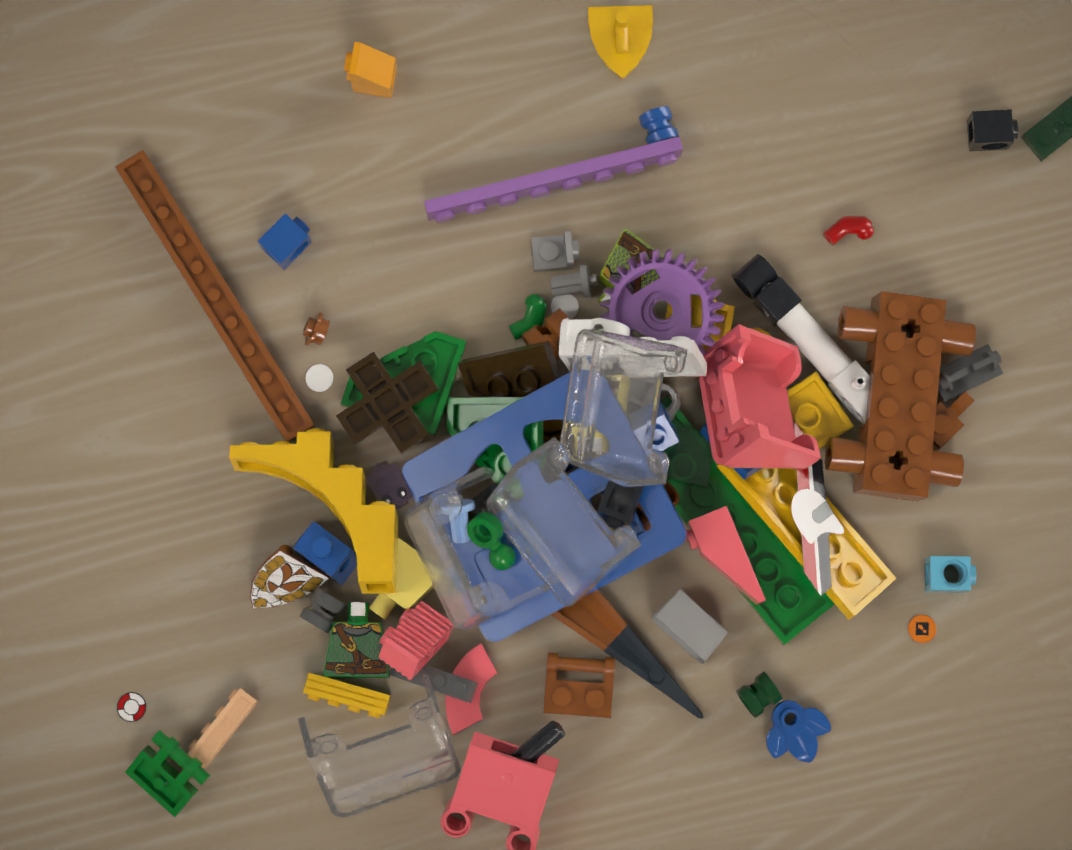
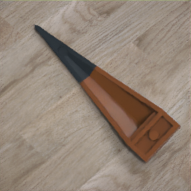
[550,589,703,719]

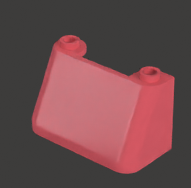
[698,324,821,469]

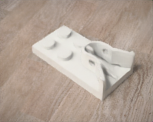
[559,318,707,377]

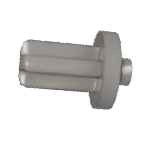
[551,265,598,298]

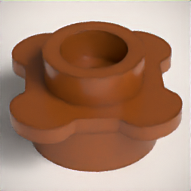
[302,312,330,345]

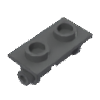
[938,344,1003,402]

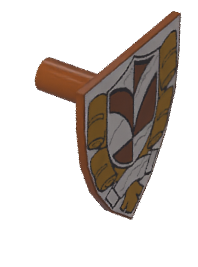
[250,545,330,609]

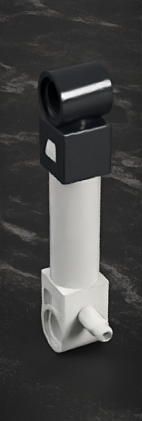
[732,254,870,423]

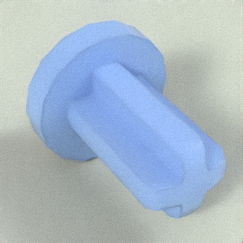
[440,494,475,543]

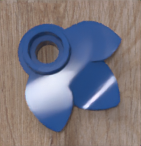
[766,700,831,762]

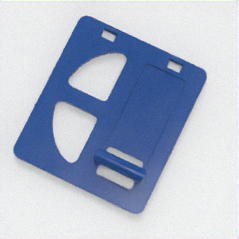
[402,363,687,642]

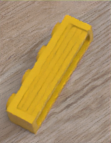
[303,673,391,719]

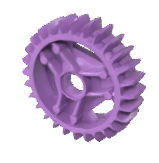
[600,249,724,357]

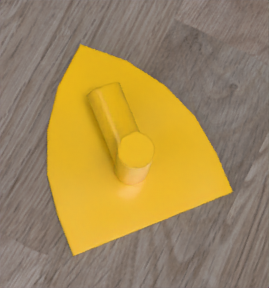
[588,5,653,79]

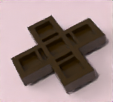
[336,352,439,454]

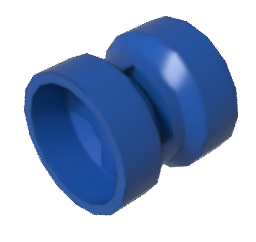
[639,106,679,145]

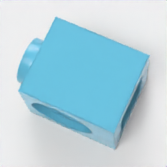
[925,556,976,593]

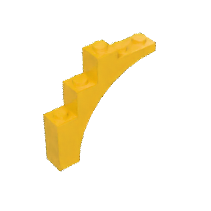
[229,428,398,594]

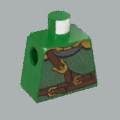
[324,602,390,678]

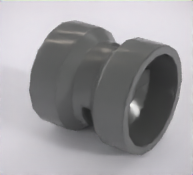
[299,588,345,633]

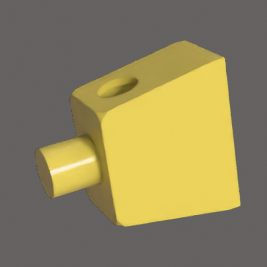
[369,538,446,620]

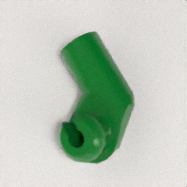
[508,294,547,341]

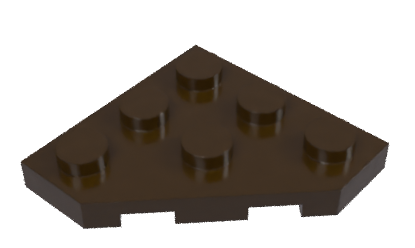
[458,341,579,444]

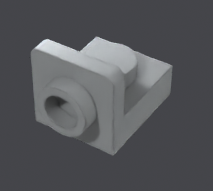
[531,231,579,272]

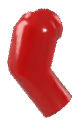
[823,216,874,246]

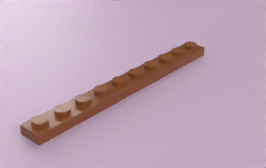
[115,150,316,442]

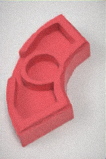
[445,643,497,735]

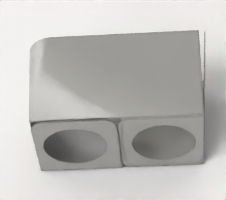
[651,589,728,664]

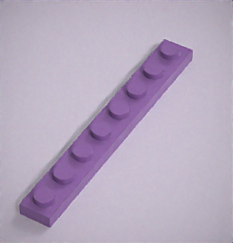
[424,137,683,223]

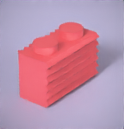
[379,601,455,680]

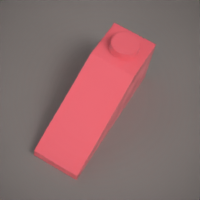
[686,506,766,605]

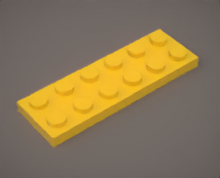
[717,464,897,620]

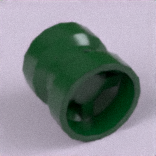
[736,671,783,718]

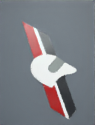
[791,420,844,596]

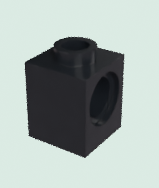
[967,109,1019,152]

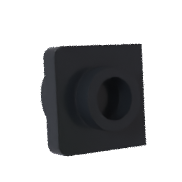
[597,473,645,531]

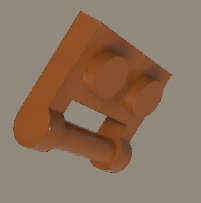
[543,652,615,718]

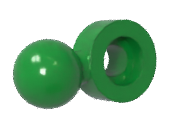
[467,512,516,571]

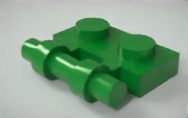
[125,730,211,817]

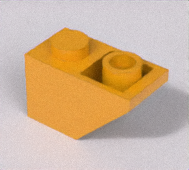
[344,42,397,98]

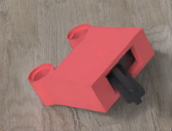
[441,720,565,850]

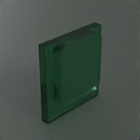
[651,425,713,487]

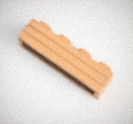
[188,688,259,768]

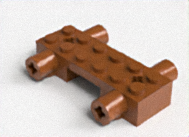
[824,291,976,502]

